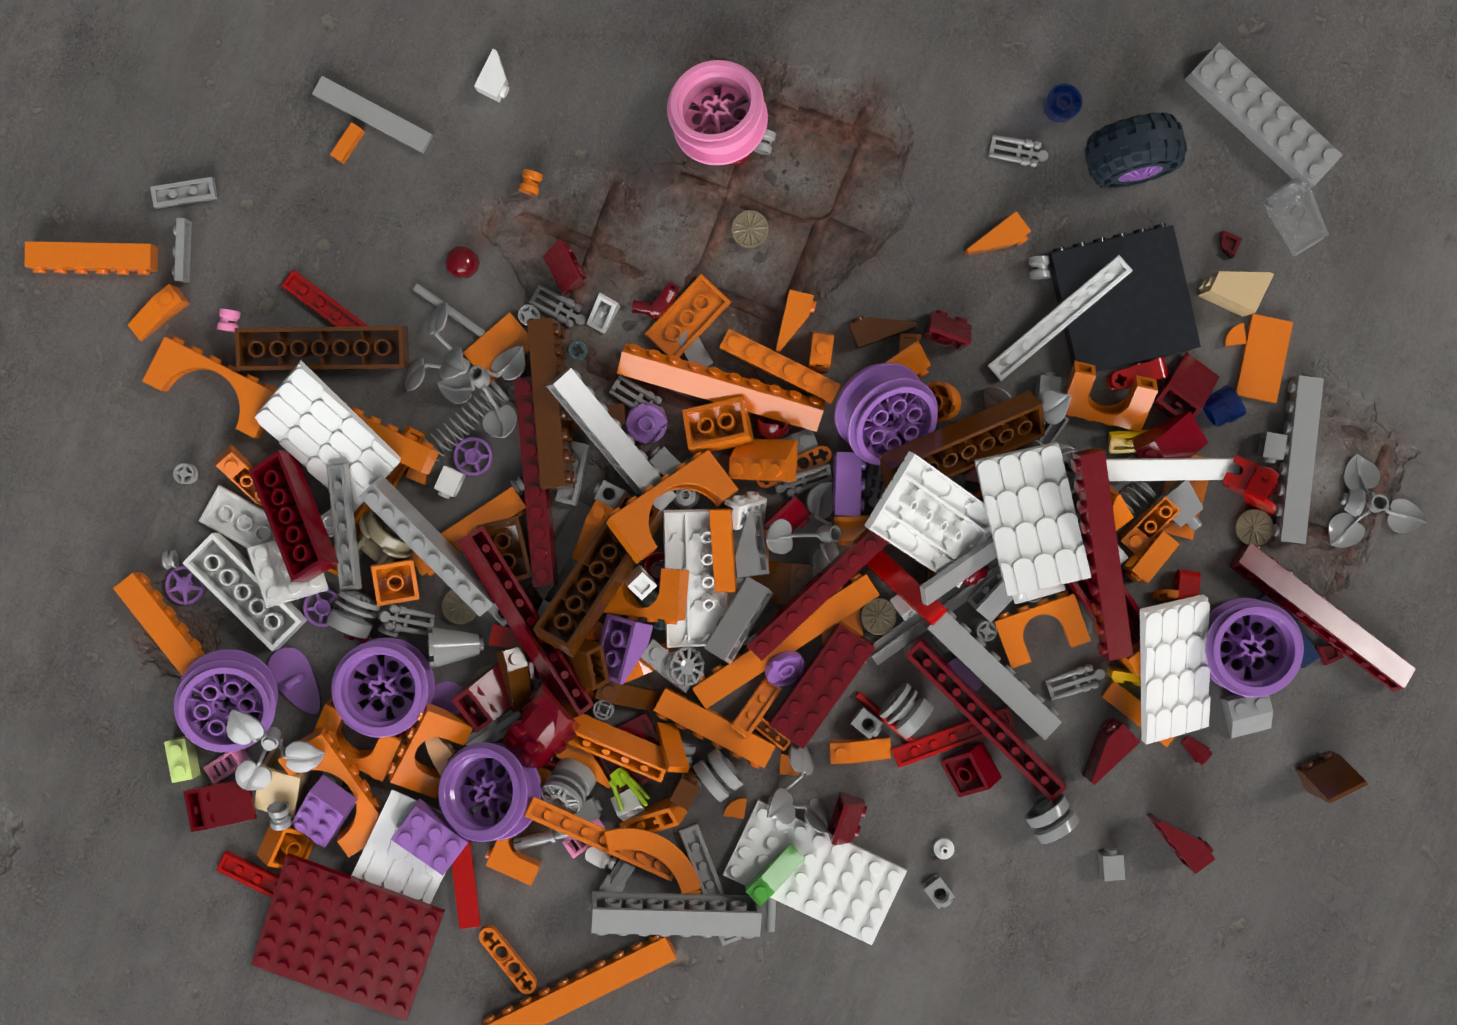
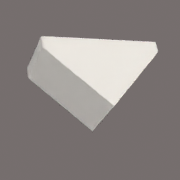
[587,293,620,334]

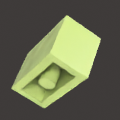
[164,736,201,783]

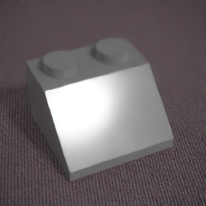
[1220,694,1273,738]

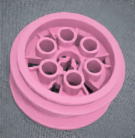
[667,60,768,165]

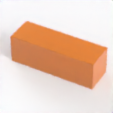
[330,122,365,164]
[755,717,792,751]

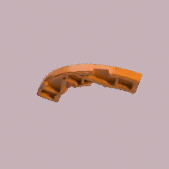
[603,827,701,894]

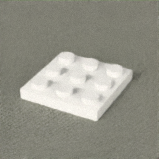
[247,540,329,608]

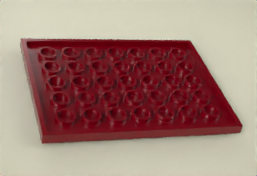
[251,853,445,1021]

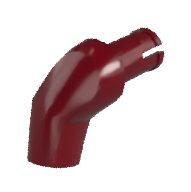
[632,282,679,319]

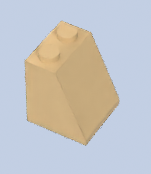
[1197,271,1274,317]
[254,746,311,818]

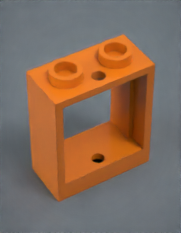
[1121,531,1180,584]

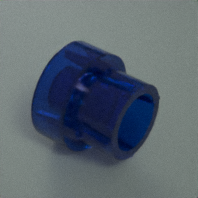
[1044,83,1082,123]
[1203,385,1246,427]

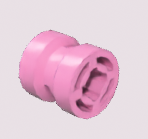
[217,308,241,333]

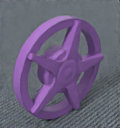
[454,437,493,476]
[165,566,205,605]
[303,589,342,627]

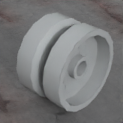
[693,748,744,802]
[1024,794,1080,844]

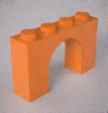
[1063,361,1158,432]
[604,566,689,625]
[993,590,1091,668]
[313,697,407,782]
[387,703,473,798]
[485,795,545,886]

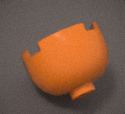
[927,381,962,423]

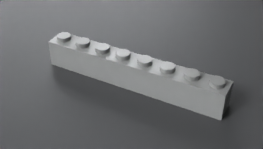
[546,368,676,511]
[1272,376,1324,544]
[359,475,495,617]
[923,609,1062,740]

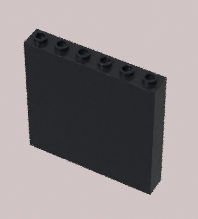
[1048,223,1201,372]

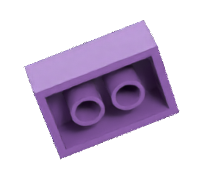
[832,452,866,516]
[291,775,358,848]
[391,798,469,876]

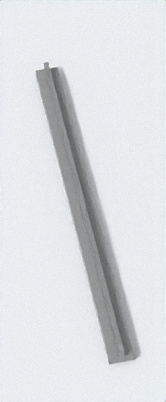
[871,455,1136,665]

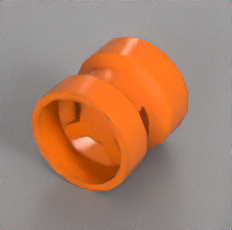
[518,169,543,196]

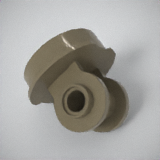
[357,510,414,565]

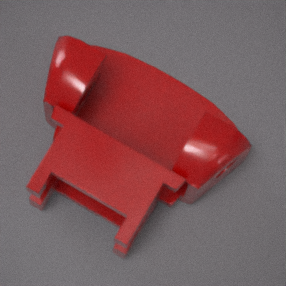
[1222,455,1279,514]

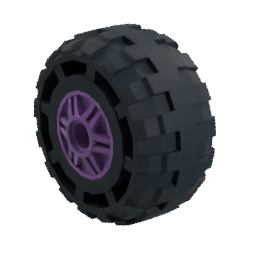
[1084,112,1187,189]

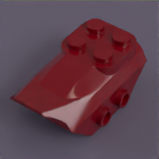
[504,683,580,768]

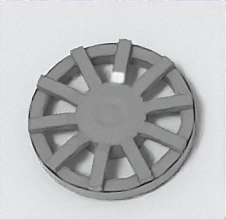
[668,647,705,686]

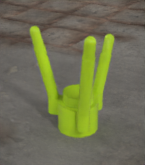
[608,766,650,812]

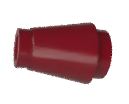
[1180,735,1213,765]

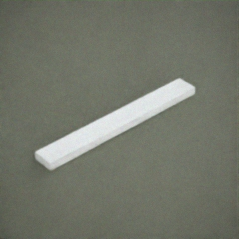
[988,255,1133,381]
[1106,458,1241,481]

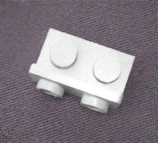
[725,491,767,530]

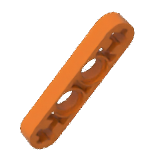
[756,446,832,488]
[479,925,537,994]

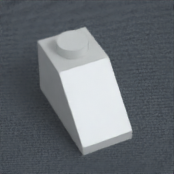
[474,49,509,103]

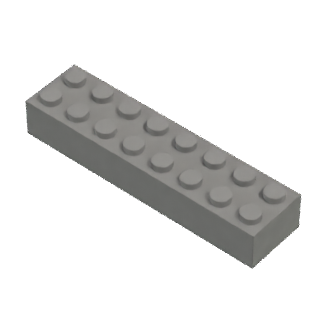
[1184,42,1343,191]
[591,891,762,939]

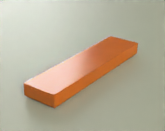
[709,508,737,592]
[1101,681,1175,747]

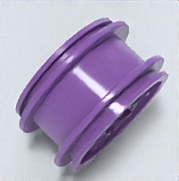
[834,363,938,465]
[1205,598,1304,697]
[331,637,435,738]
[174,649,278,752]
[438,743,541,842]

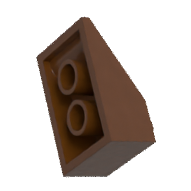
[477,516,532,581]
[750,561,813,604]
[1295,751,1368,803]

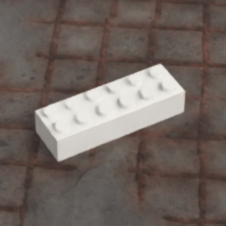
[183,533,307,651]

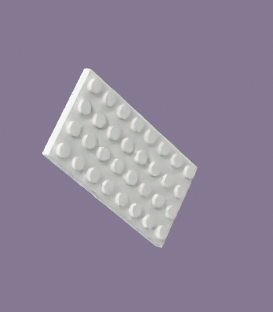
[723,799,907,945]

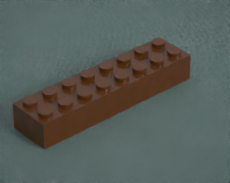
[527,318,577,491]
[235,326,409,370]
[879,391,1045,488]
[533,492,663,657]

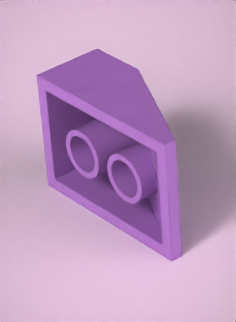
[600,613,653,684]

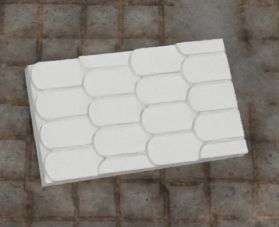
[255,360,401,512]
[974,442,1091,596]
[864,451,992,588]
[663,508,749,648]
[1140,594,1211,745]
[351,789,446,904]

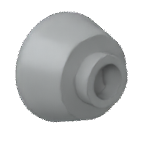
[673,489,700,509]
[1340,489,1367,517]

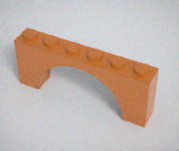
[142,336,277,439]
[606,450,739,564]
[278,726,383,857]

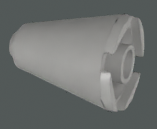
[427,627,484,668]

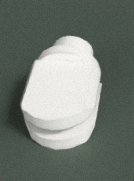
[585,846,617,870]

